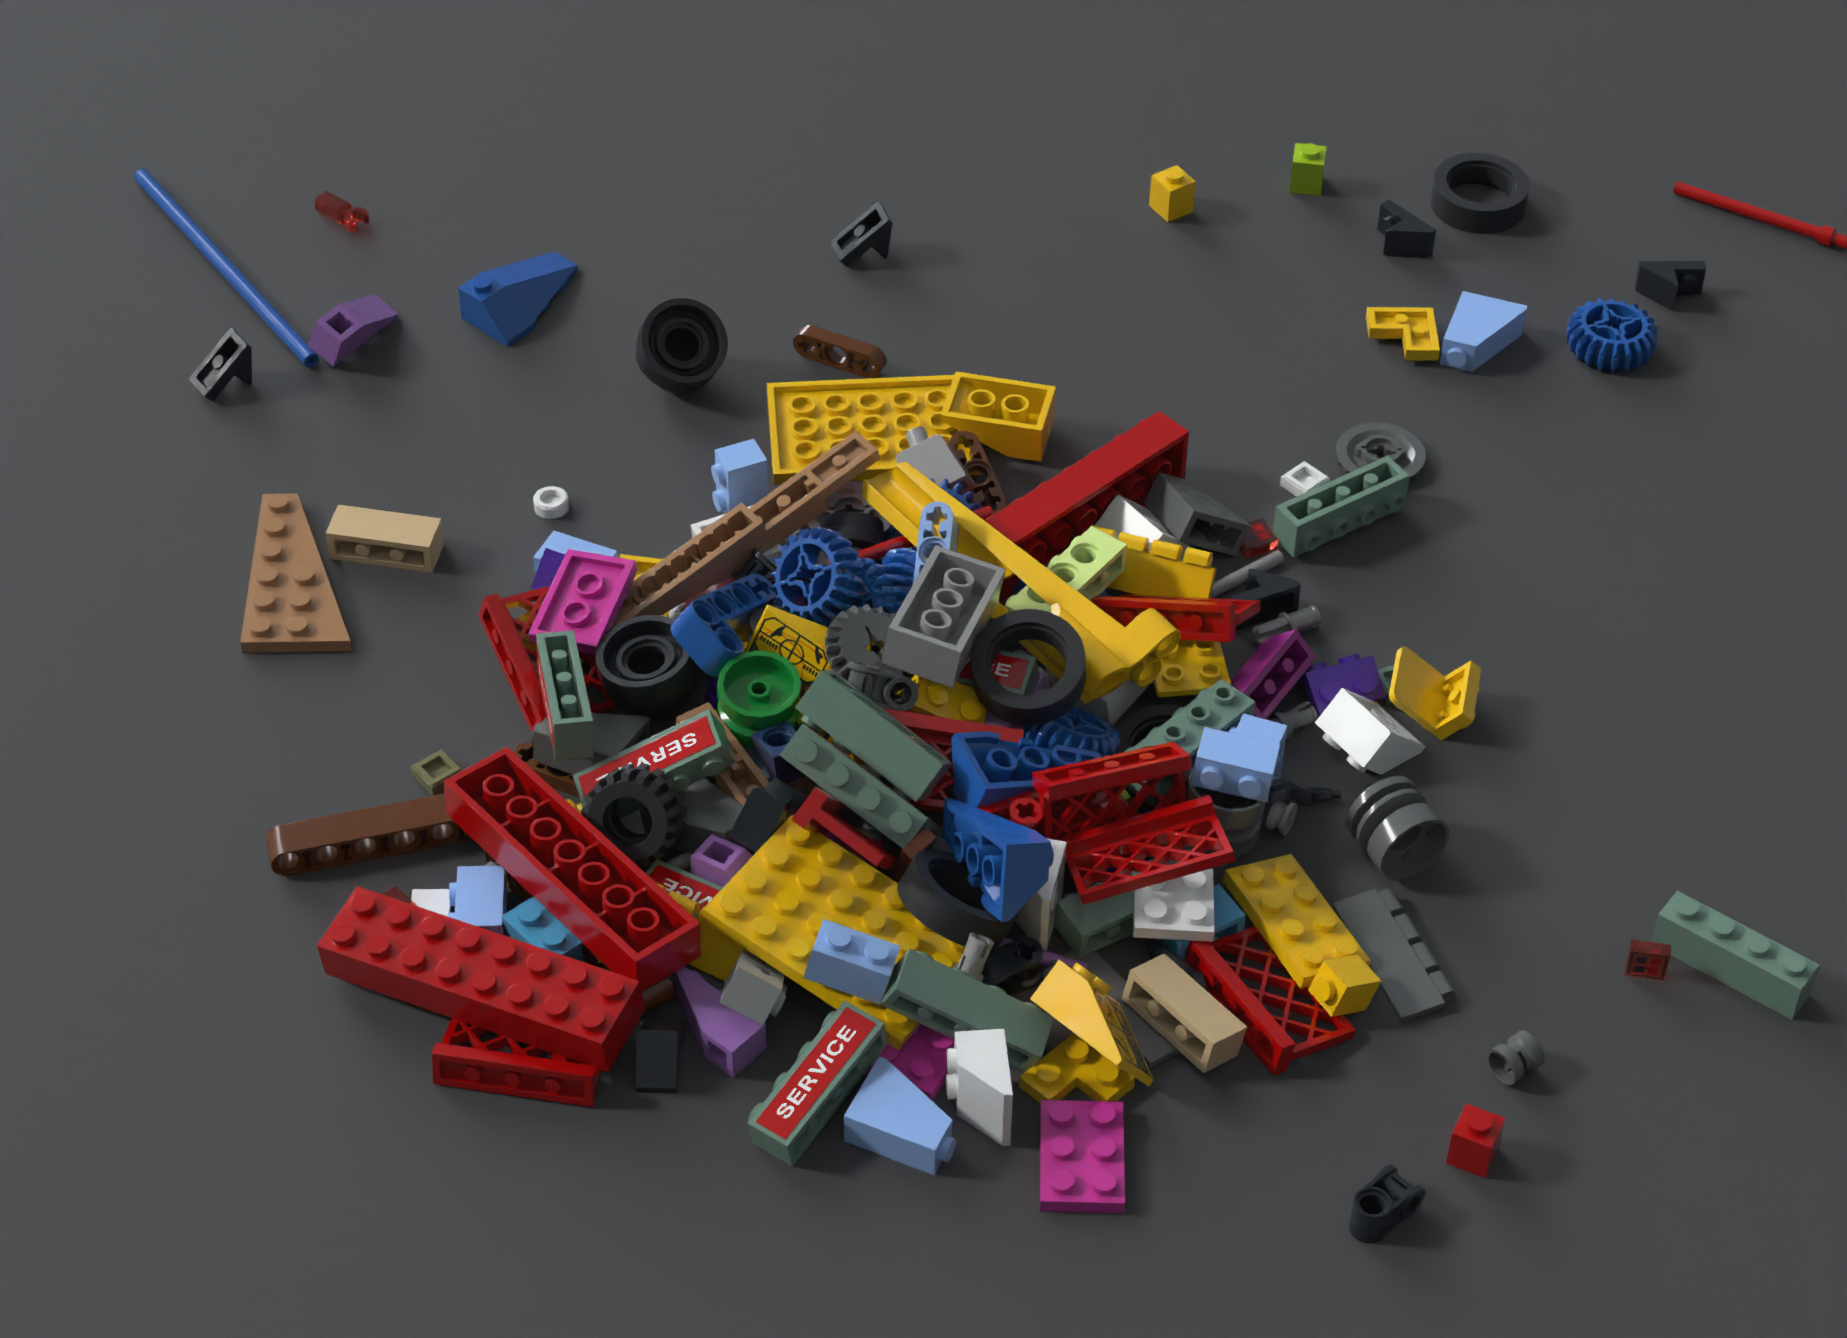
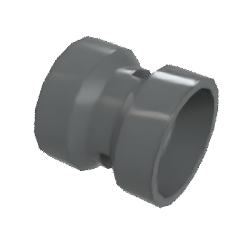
[1486,1031,1545,1085]

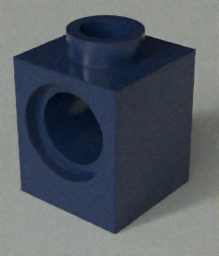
[752,720,806,784]

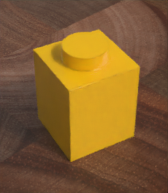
[1149,165,1196,222]
[1308,954,1381,1017]

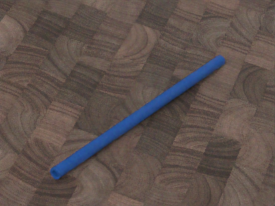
[134,169,319,368]

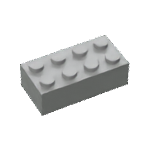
[881,545,1006,688]

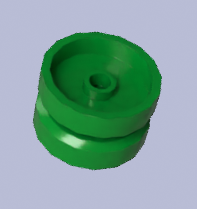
[717,650,801,748]

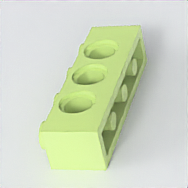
[1004,526,1127,612]

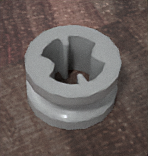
[1266,801,1298,836]

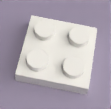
[1133,869,1214,942]

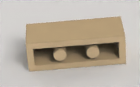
[326,505,444,573]
[1122,953,1247,1073]

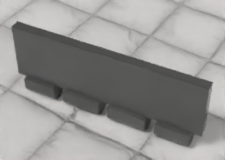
[1333,889,1456,1023]
[1042,950,1180,1068]

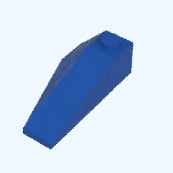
[458,252,578,347]
[952,731,1101,817]
[942,798,1054,922]

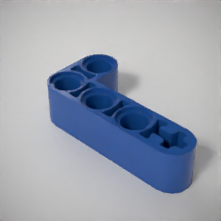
[670,574,776,677]

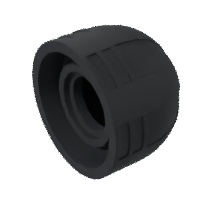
[635,298,728,393]
[596,615,698,718]

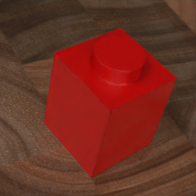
[1446,1103,1505,1178]

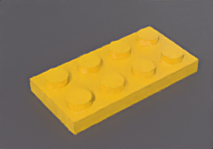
[1222,854,1371,989]

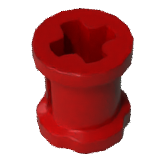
[1009,798,1044,833]

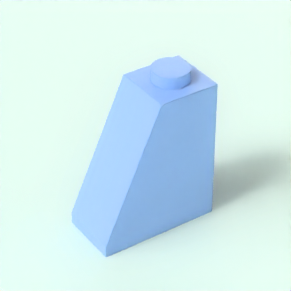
[1440,291,1527,372]
[844,1056,956,1176]

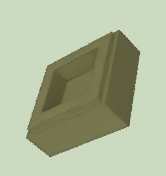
[411,749,463,796]

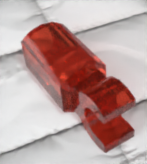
[315,191,370,233]

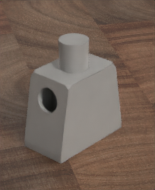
[896,427,977,495]

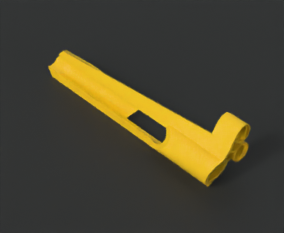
[862,461,1181,704]

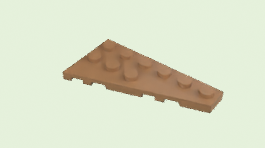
[240,493,352,653]

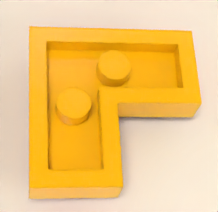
[1366,307,1440,361]
[1019,1033,1135,1103]

